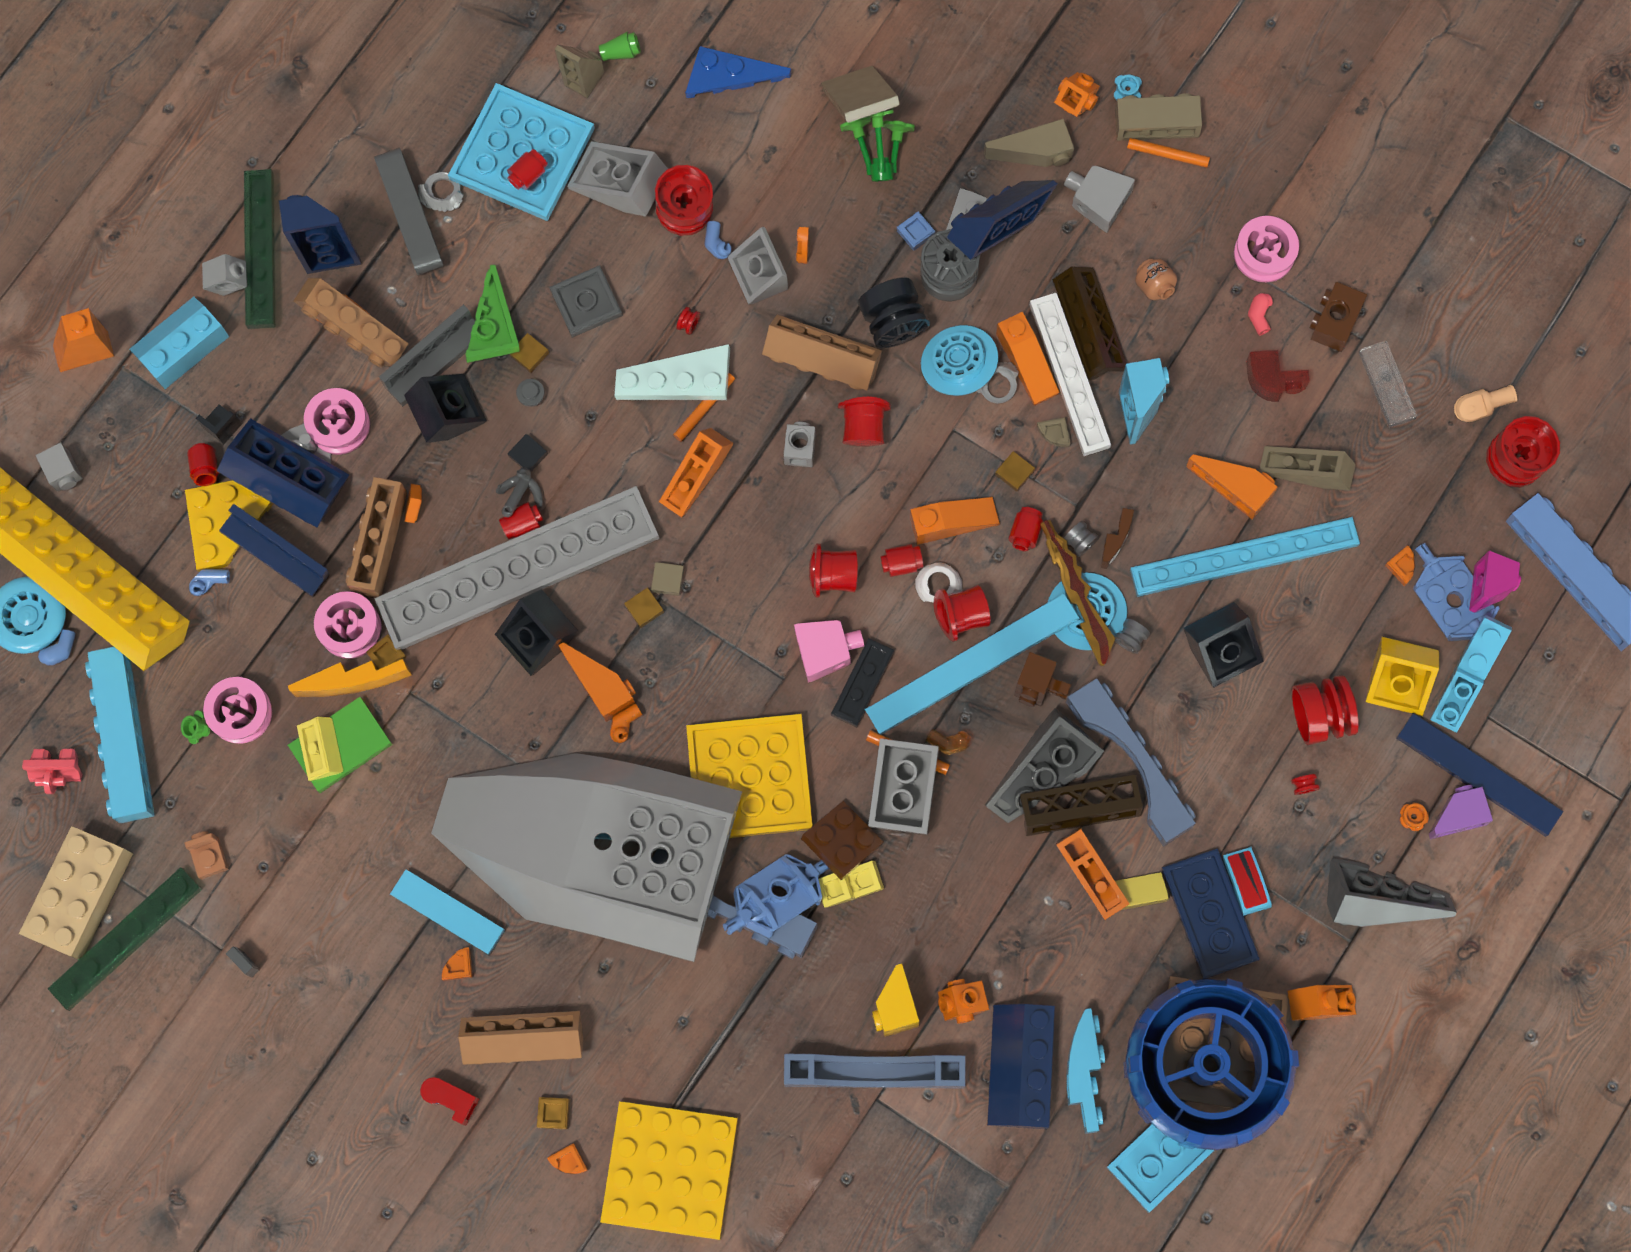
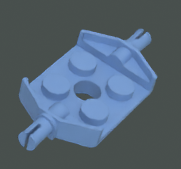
[1413,543,1500,641]
[723,854,829,938]

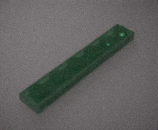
[244,169,276,329]
[47,867,202,1011]

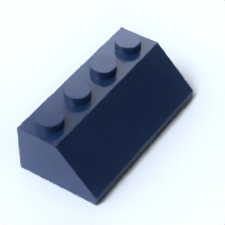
[947,180,1058,260]
[279,195,362,274]
[217,418,349,528]
[987,1004,1055,1130]

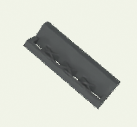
[379,304,475,407]

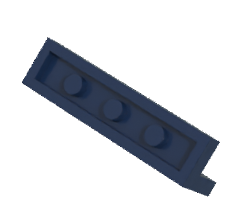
[219,504,330,597]

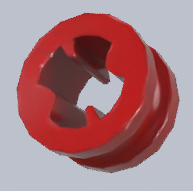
[676,307,700,335]
[1291,774,1320,795]

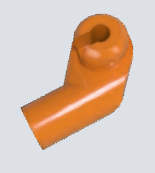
[610,703,643,743]

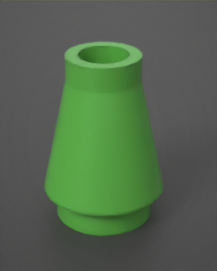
[599,31,641,61]

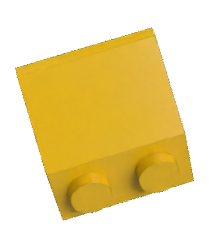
[1366,637,1439,716]
[872,963,919,1037]

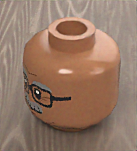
[1135,259,1177,300]

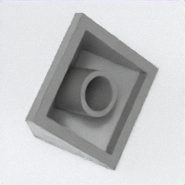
[727,227,788,304]

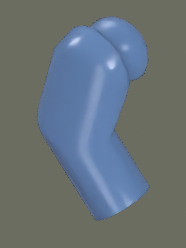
[705,221,732,259]
[189,569,230,596]
[38,629,76,665]

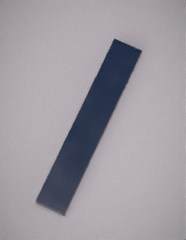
[1396,713,1564,837]

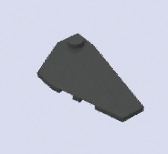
[985,708,1104,823]
[1327,858,1457,927]

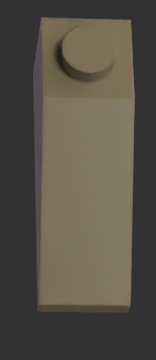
[555,45,605,98]
[984,119,1074,167]
[1259,446,1356,491]

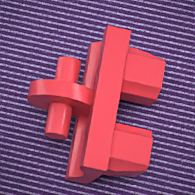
[22,749,83,794]

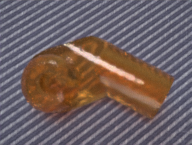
[926,729,970,755]

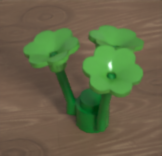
[840,108,915,182]

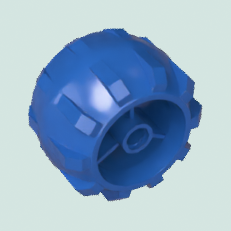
[1123,978,1299,1150]

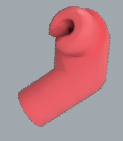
[1248,293,1273,336]

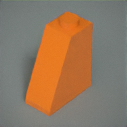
[53,308,114,372]

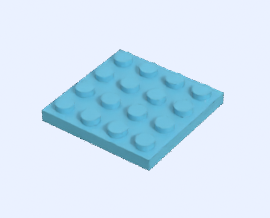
[448,83,595,221]

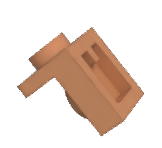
[184,831,229,880]

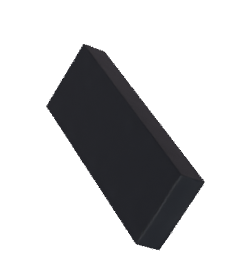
[831,638,894,728]

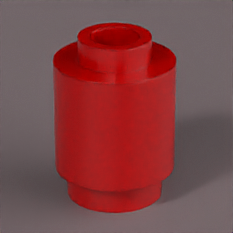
[507,149,548,190]
[187,443,219,486]
[499,502,543,539]
[1008,507,1043,551]
[880,544,923,577]

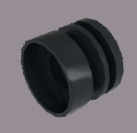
[858,278,930,348]

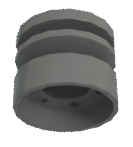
[920,229,980,302]

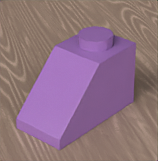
[1429,785,1493,839]

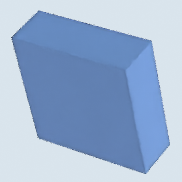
[897,211,935,251]

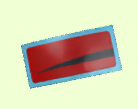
[1223,847,1272,916]

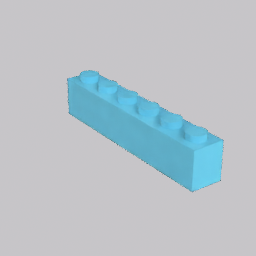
[85,647,155,823]

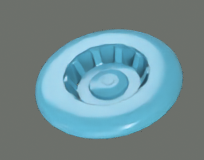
[921,325,998,396]
[1048,573,1127,650]
[0,577,66,654]

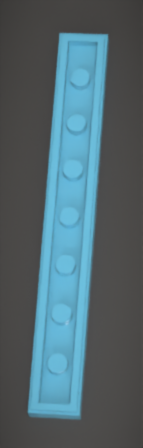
[1130,517,1360,597]
[865,594,1079,735]

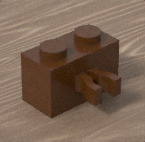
[1014,652,1071,707]

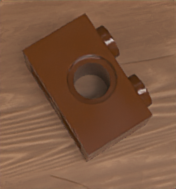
[1309,282,1367,352]

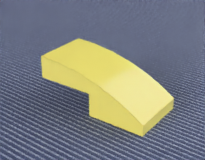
[818,861,884,908]

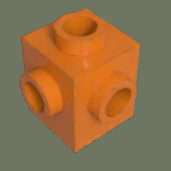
[1054,72,1100,117]
[938,979,989,1024]

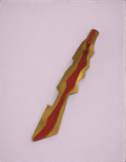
[1040,520,1115,666]

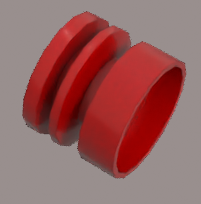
[655,165,713,236]
[1486,416,1560,488]
[1292,675,1359,745]

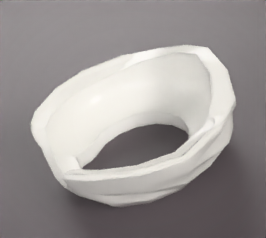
[915,562,962,603]

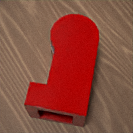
[420,1077,480,1126]

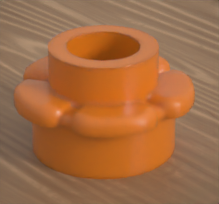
[1400,802,1429,831]

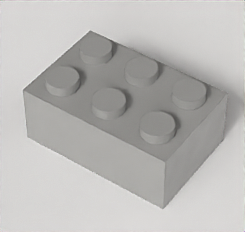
[868,739,939,835]

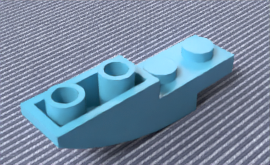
[1430,615,1512,733]
[1066,1008,1105,1134]

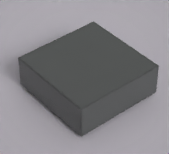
[226,946,259,977]

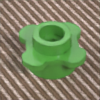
[181,710,210,744]

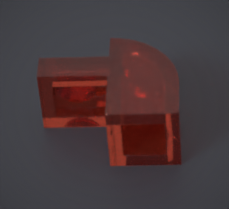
[1246,350,1310,402]

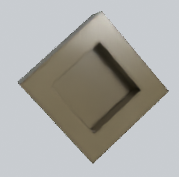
[651,562,684,596]

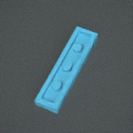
[390,870,505,955]

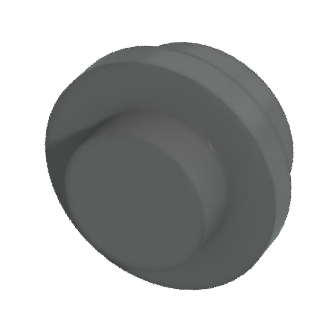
[516,379,545,407]

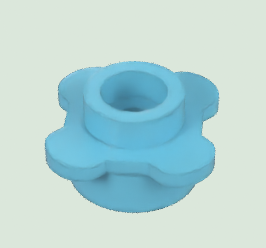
[1114,75,1142,100]

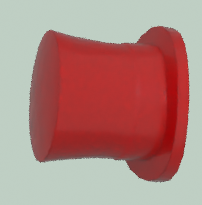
[838,396,891,447]
[809,543,858,597]
[933,585,991,642]

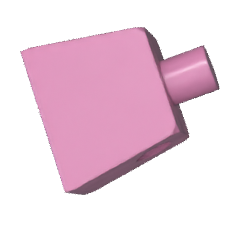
[794,620,864,682]

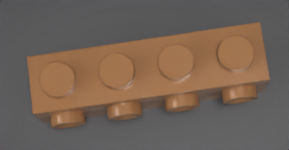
[293,278,408,368]
[762,315,882,391]
[346,477,407,598]
[458,1011,583,1065]

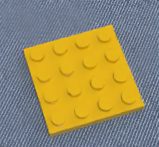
[686,714,813,838]
[600,1101,738,1240]

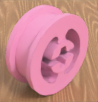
[1234,216,1299,283]
[304,388,370,455]
[314,592,382,659]
[203,677,272,744]

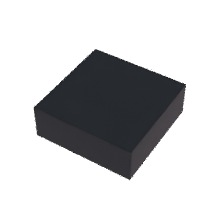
[507,434,548,472]

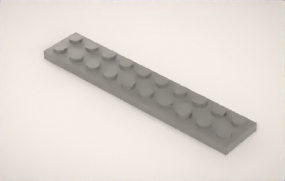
[374,486,660,650]

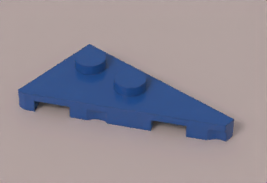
[685,46,791,98]

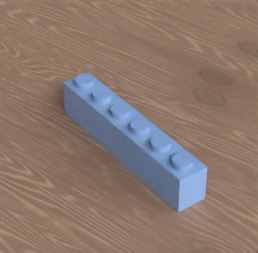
[1506,493,1631,651]

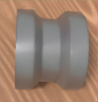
[1064,521,1099,557]
[1115,618,1150,654]

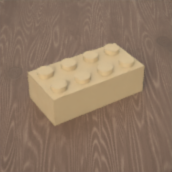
[19,826,133,961]

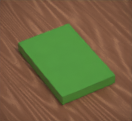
[288,697,393,793]

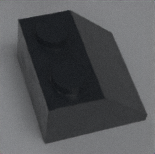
[404,373,487,443]
[495,589,578,676]
[1184,602,1264,688]

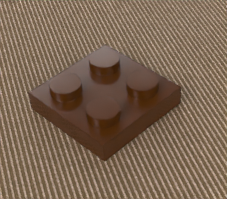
[801,801,883,880]

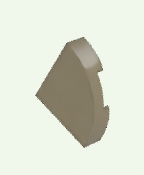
[1037,417,1071,447]

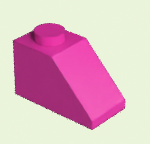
[1469,551,1521,613]

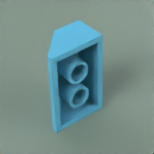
[130,296,229,389]
[1119,358,1169,444]

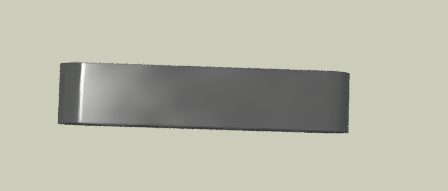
[374,147,444,275]

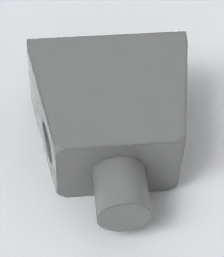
[1064,166,1135,233]

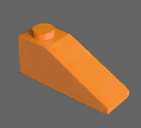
[996,312,1059,406]
[659,428,734,517]
[1186,454,1277,520]
[910,497,1000,545]
[558,643,636,722]
[1056,828,1129,920]

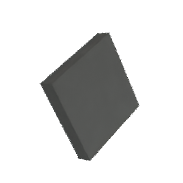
[549,265,623,338]

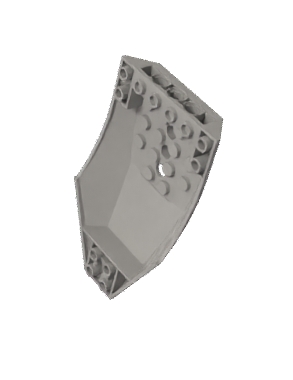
[431,753,742,962]

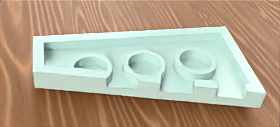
[615,344,730,400]

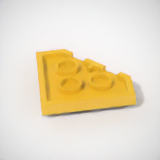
[185,480,274,572]

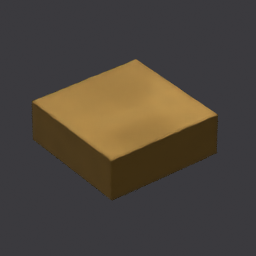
[510,333,549,373]
[995,451,1035,491]
[624,587,664,628]
[366,634,407,669]
[537,1097,570,1130]

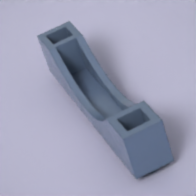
[1066,678,1196,847]
[652,849,817,959]
[784,1054,965,1089]

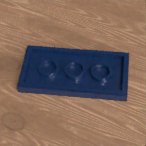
[1161,849,1260,979]

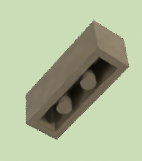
[1115,93,1202,141]

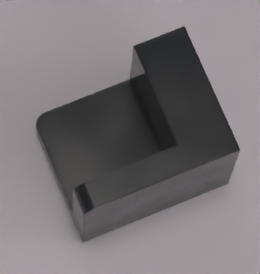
[195,404,242,445]

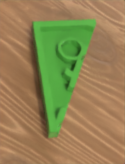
[466,265,519,363]

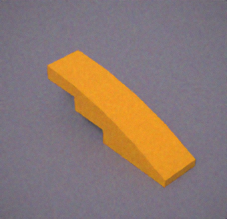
[288,659,412,697]

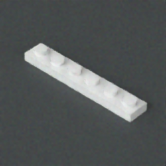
[1029,293,1111,456]

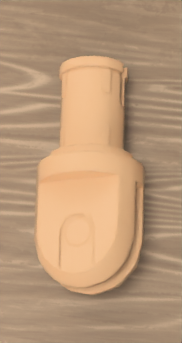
[1454,385,1517,422]

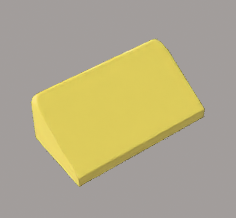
[297,717,343,781]
[1115,872,1169,910]

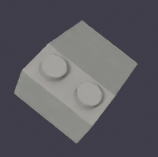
[567,141,668,216]

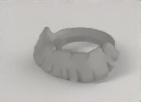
[418,172,463,212]
[976,362,1019,404]

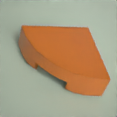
[796,227,809,264]
[405,484,422,523]
[1385,545,1415,587]
[442,947,473,981]
[547,1143,588,1174]

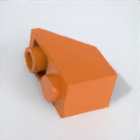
[1288,985,1356,1020]

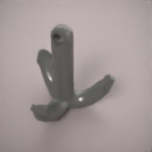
[496,467,543,517]

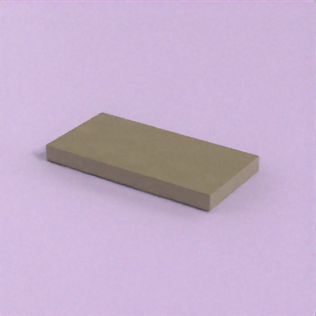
[821,66,900,123]

